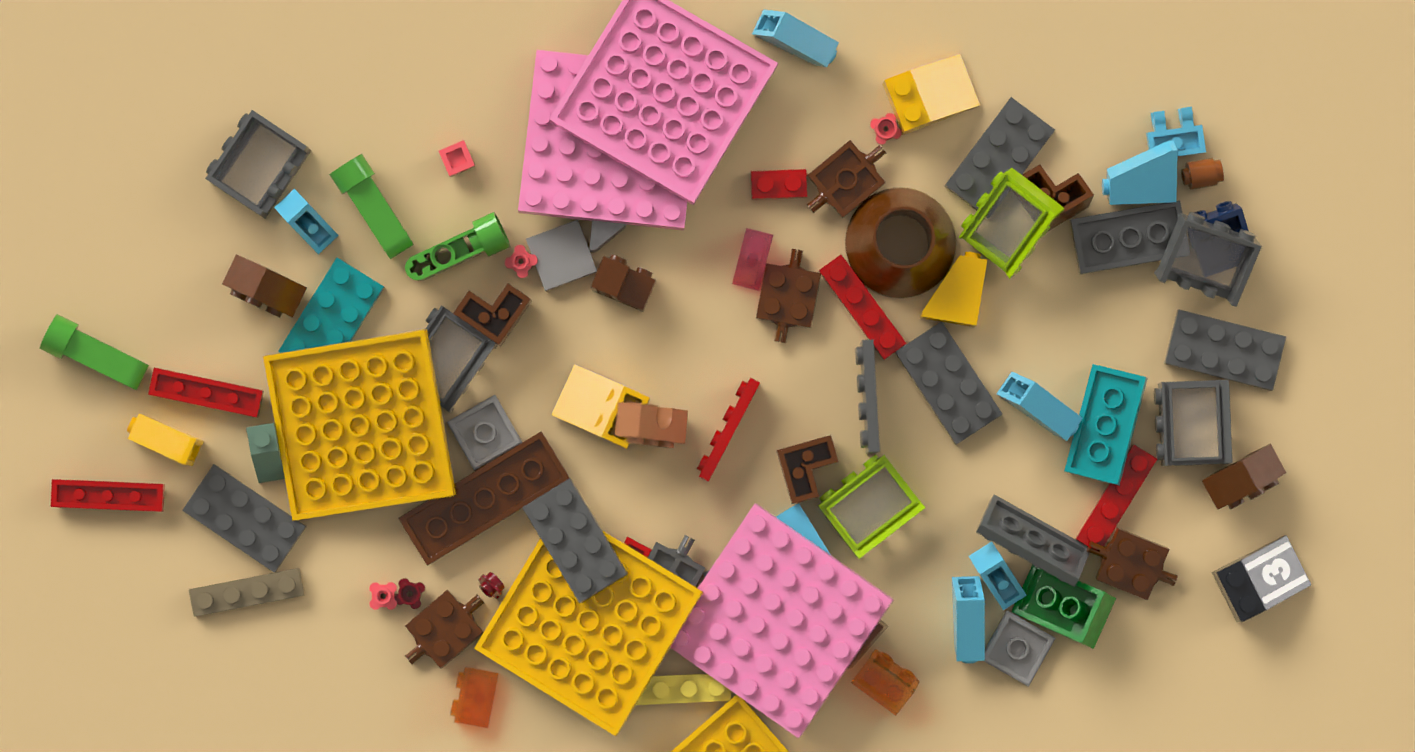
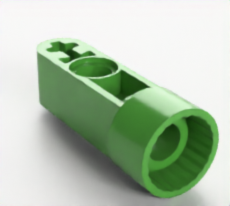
[329,154,414,259]
[405,212,510,281]
[39,314,149,390]

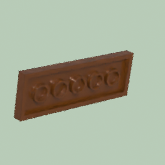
[398,431,570,566]

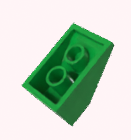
[1011,564,1116,649]

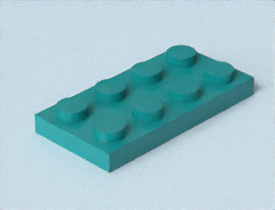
[278,258,385,353]
[1064,364,1148,486]

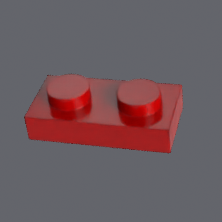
[751,169,807,200]

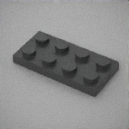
[945,97,1055,219]
[1070,200,1190,275]
[1164,309,1286,391]
[895,321,1002,445]
[855,339,880,454]
[182,464,307,573]
[522,478,628,603]
[976,494,1089,587]

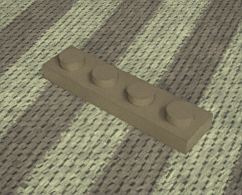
[189,568,304,617]

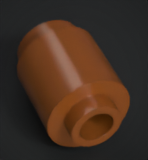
[1181,158,1224,190]

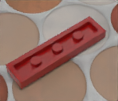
[819,254,907,360]
[148,367,264,418]
[697,377,760,482]
[1075,444,1157,550]
[50,479,165,512]

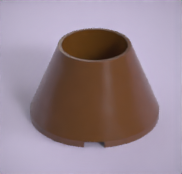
[845,188,956,298]

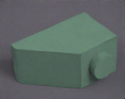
[246,423,285,483]

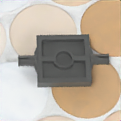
[648,535,705,587]

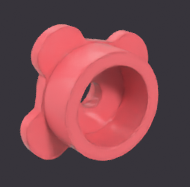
[870,113,902,145]
[505,245,538,278]
[369,582,397,610]

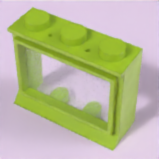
[959,168,1065,279]
[818,454,926,559]

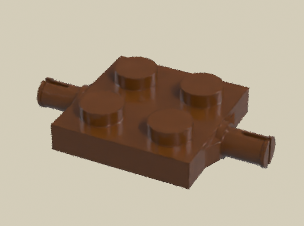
[806,140,886,218]
[756,249,821,343]
[1087,527,1178,600]
[405,590,484,669]

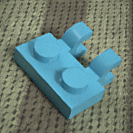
[1146,107,1206,157]

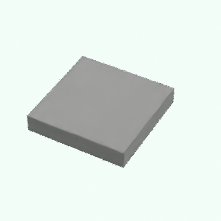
[526,220,597,291]
[447,395,523,471]
[984,610,1056,687]

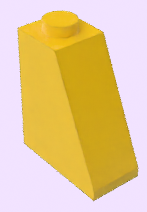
[920,252,987,327]
[127,413,204,466]

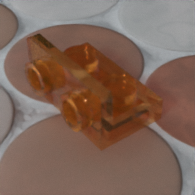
[851,649,920,716]
[450,667,499,728]

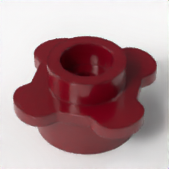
[478,572,505,599]
[395,578,425,609]

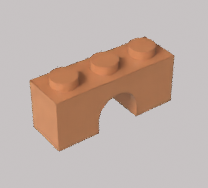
[615,402,688,448]

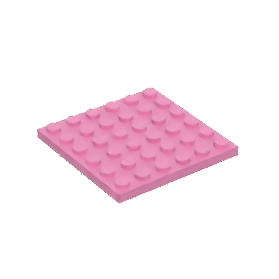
[549,0,778,205]
[518,50,687,230]
[670,503,894,738]

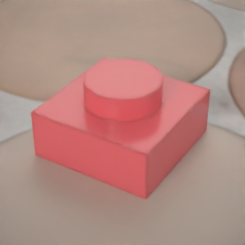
[439,140,475,177]

